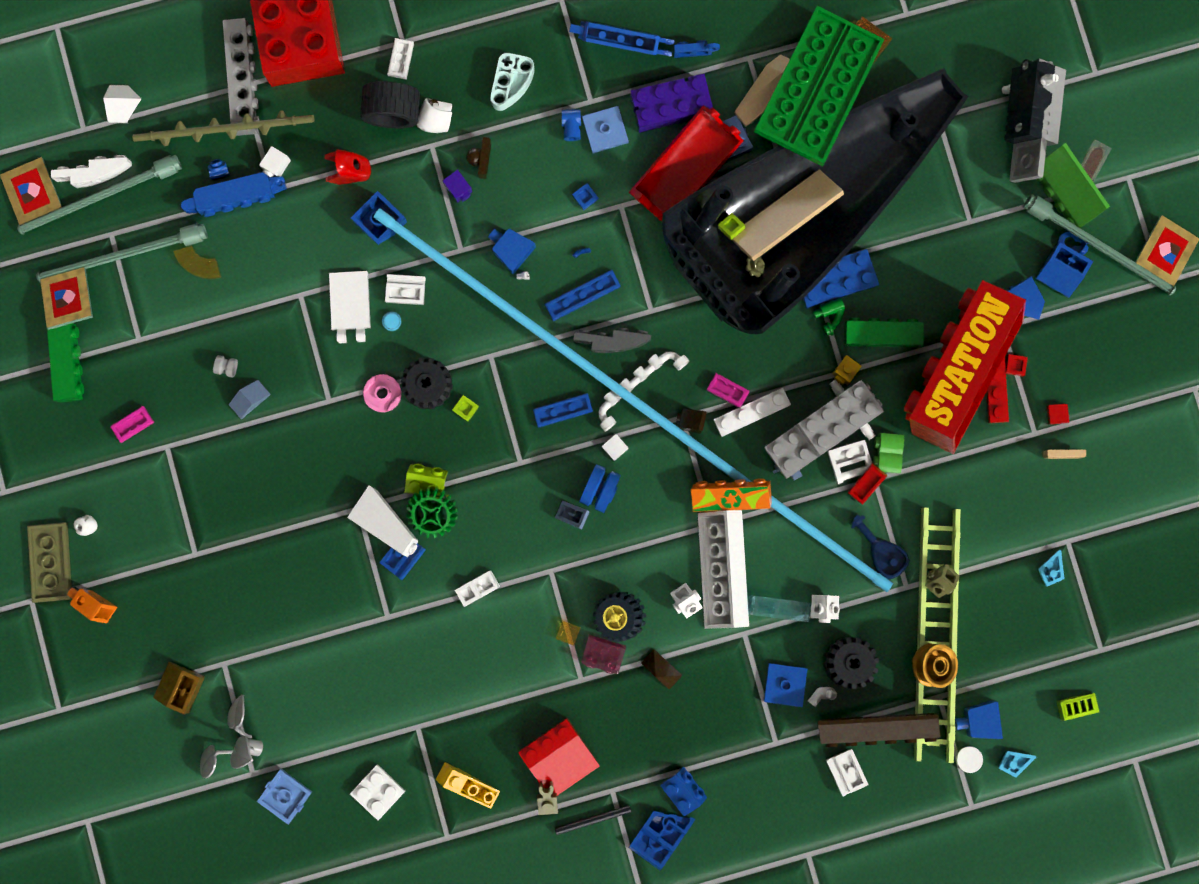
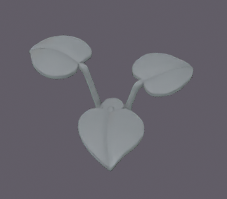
[200,695,263,778]

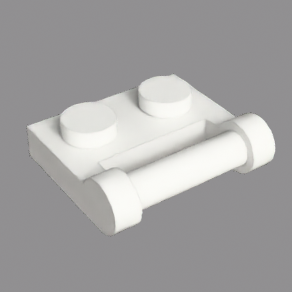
[827,440,872,484]

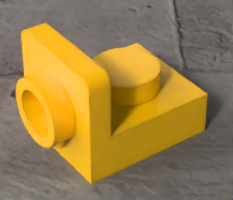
[832,355,862,385]

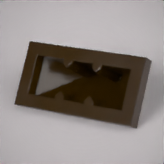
[641,649,682,690]

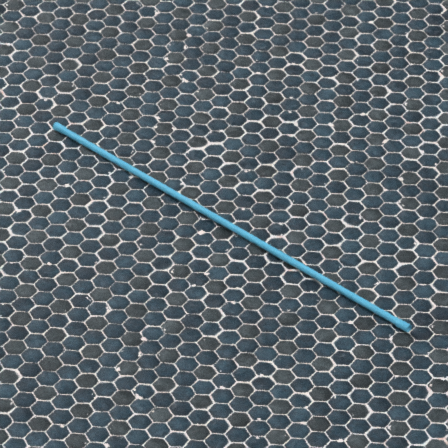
[374,208,893,592]

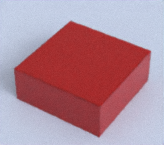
[1005,354,1028,377]
[1047,404,1069,425]

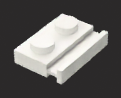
[385,274,426,305]
[826,748,868,796]

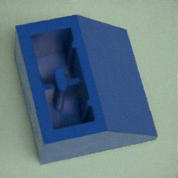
[1036,242,1093,298]

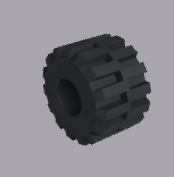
[401,358,453,409]
[823,637,879,689]

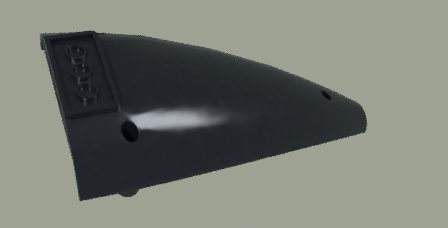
[662,68,969,335]

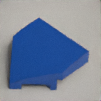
[1007,276,1045,320]

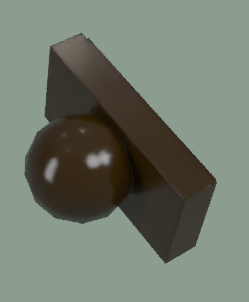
[466,137,491,179]

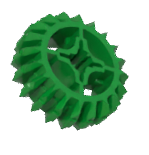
[406,486,458,538]

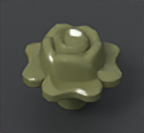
[746,257,765,277]

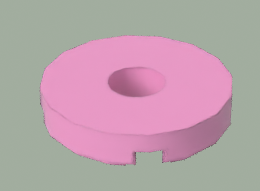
[363,374,402,413]

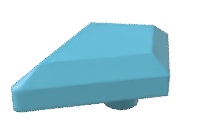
[1038,550,1064,587]
[998,751,1036,777]

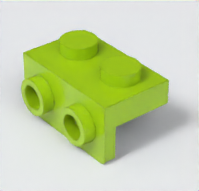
[404,464,448,494]

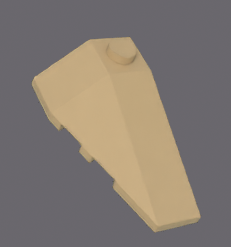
[734,55,790,127]

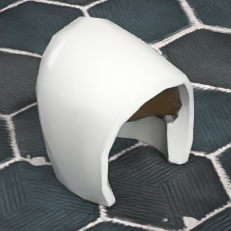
[417,98,452,133]

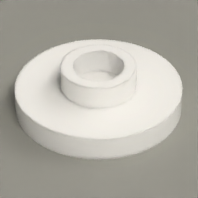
[956,746,983,773]

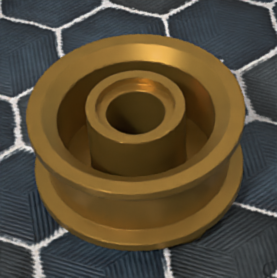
[912,643,958,688]

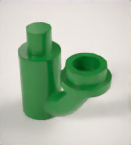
[813,297,845,336]

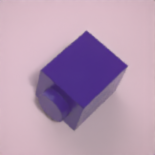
[442,170,472,203]

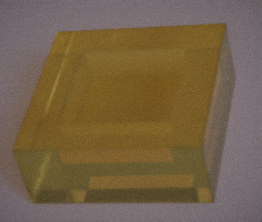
[556,621,581,646]

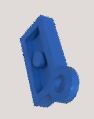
[673,40,720,58]

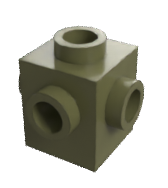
[925,564,960,598]

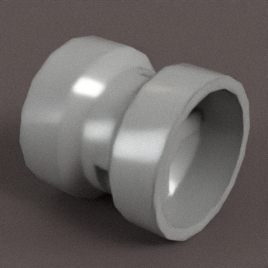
[213,355,238,378]

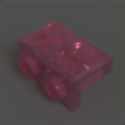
[581,635,626,674]

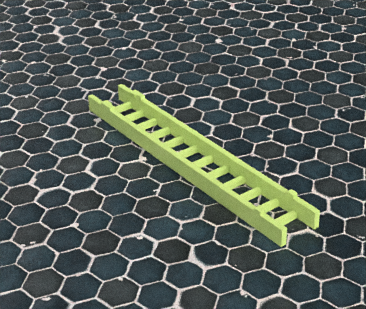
[914,508,961,763]

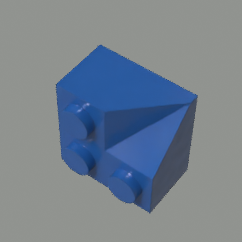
[351,191,407,245]

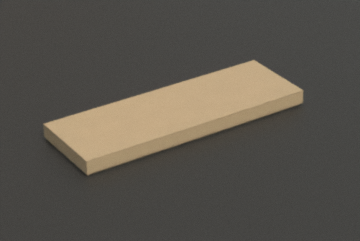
[732,169,844,261]

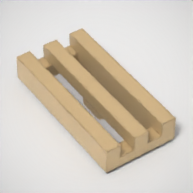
[1043,450,1086,459]

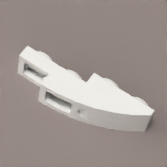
[51,155,132,188]

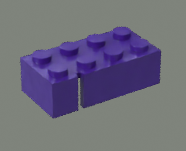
[630,74,713,133]

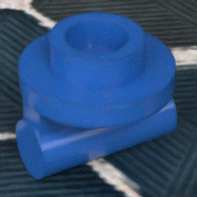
[207,159,230,180]

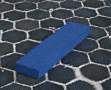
[545,270,621,322]

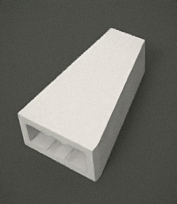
[347,486,418,557]

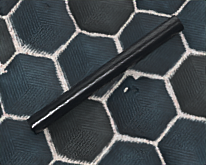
[555,805,631,835]

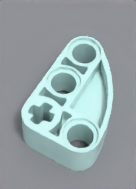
[491,53,534,111]

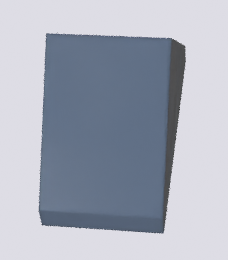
[229,380,271,419]
[555,501,590,530]

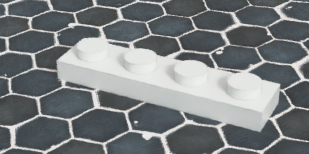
[713,388,791,437]

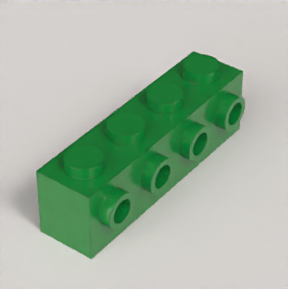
[844,318,924,348]
[47,323,84,402]

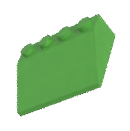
[1036,143,1110,228]

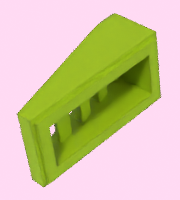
[1056,693,1099,721]

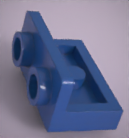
[660,767,707,816]

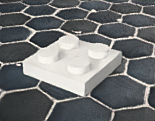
[350,764,405,820]

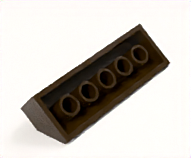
[818,713,940,747]

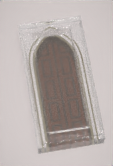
[1081,140,1112,182]

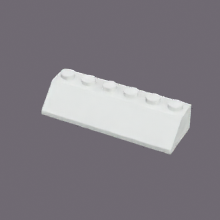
[698,510,749,629]

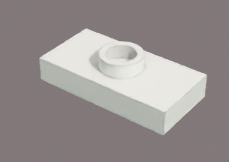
[387,38,414,80]

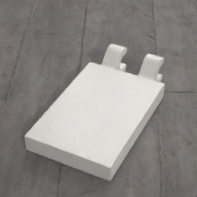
[329,271,371,343]

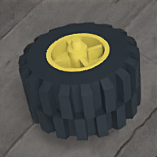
[593,592,646,642]

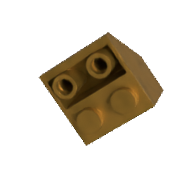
[153,662,205,714]

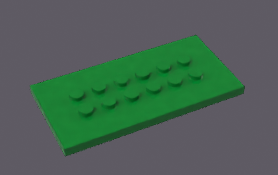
[754,6,885,167]

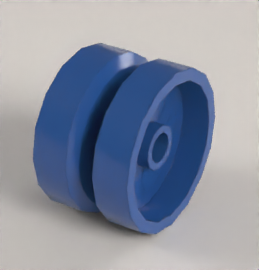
[579,464,621,513]

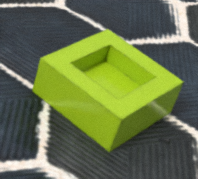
[718,213,745,240]
[452,395,479,422]

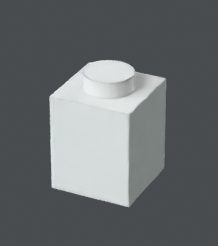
[259,146,291,178]

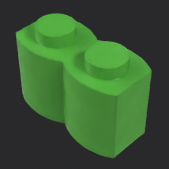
[873,433,904,474]

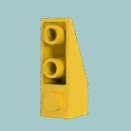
[435,763,500,809]

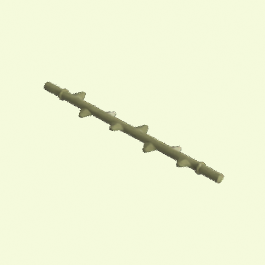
[132,111,315,146]

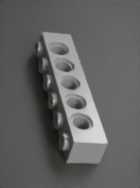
[223,18,259,136]

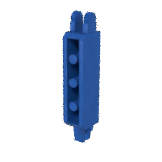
[569,21,674,56]
[181,172,287,217]

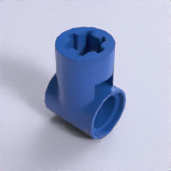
[562,109,581,141]

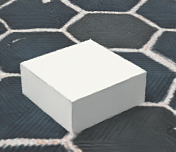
[602,434,629,461]

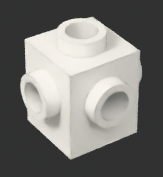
[670,583,702,619]
[811,595,840,623]

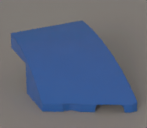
[628,811,695,871]

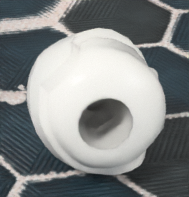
[74,515,98,536]

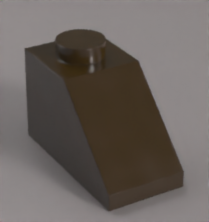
[676,409,707,434]

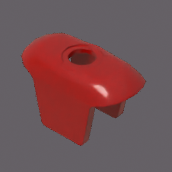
[324,149,371,185]

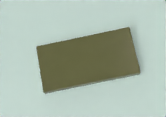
[27,522,72,603]

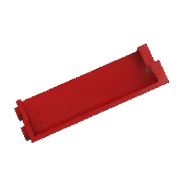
[628,105,744,222]

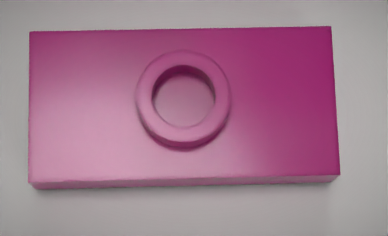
[707,373,750,408]
[110,406,155,443]

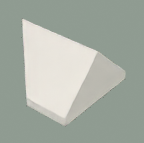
[103,85,141,123]

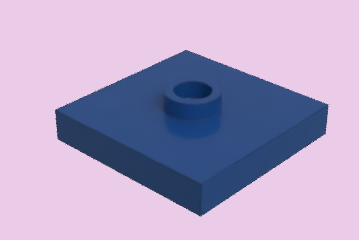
[764,663,807,707]

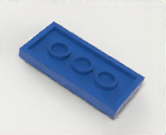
[803,249,879,309]

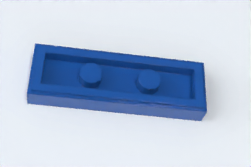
[533,393,593,428]

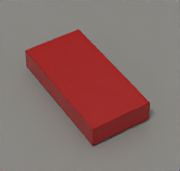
[848,463,887,505]

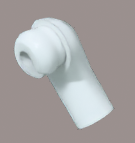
[808,687,837,707]

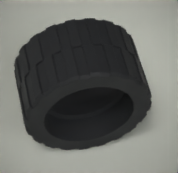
[360,81,420,129]

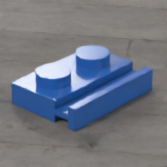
[379,543,426,580]

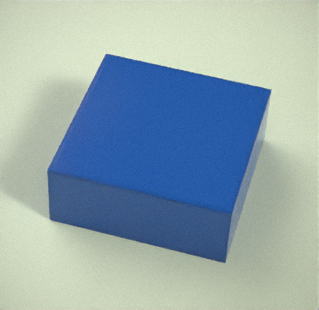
[572,183,599,211]

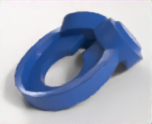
[1057,232,1089,255]

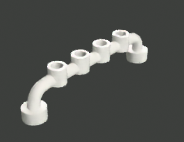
[598,352,689,432]

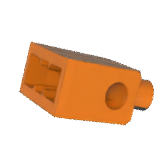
[67,586,117,623]

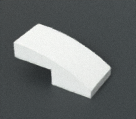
[455,570,500,607]

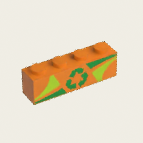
[691,478,772,512]

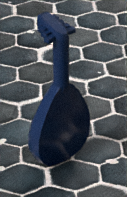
[851,515,910,580]

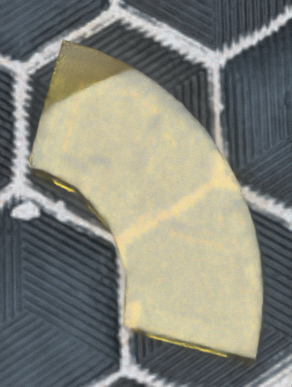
[173,246,222,279]

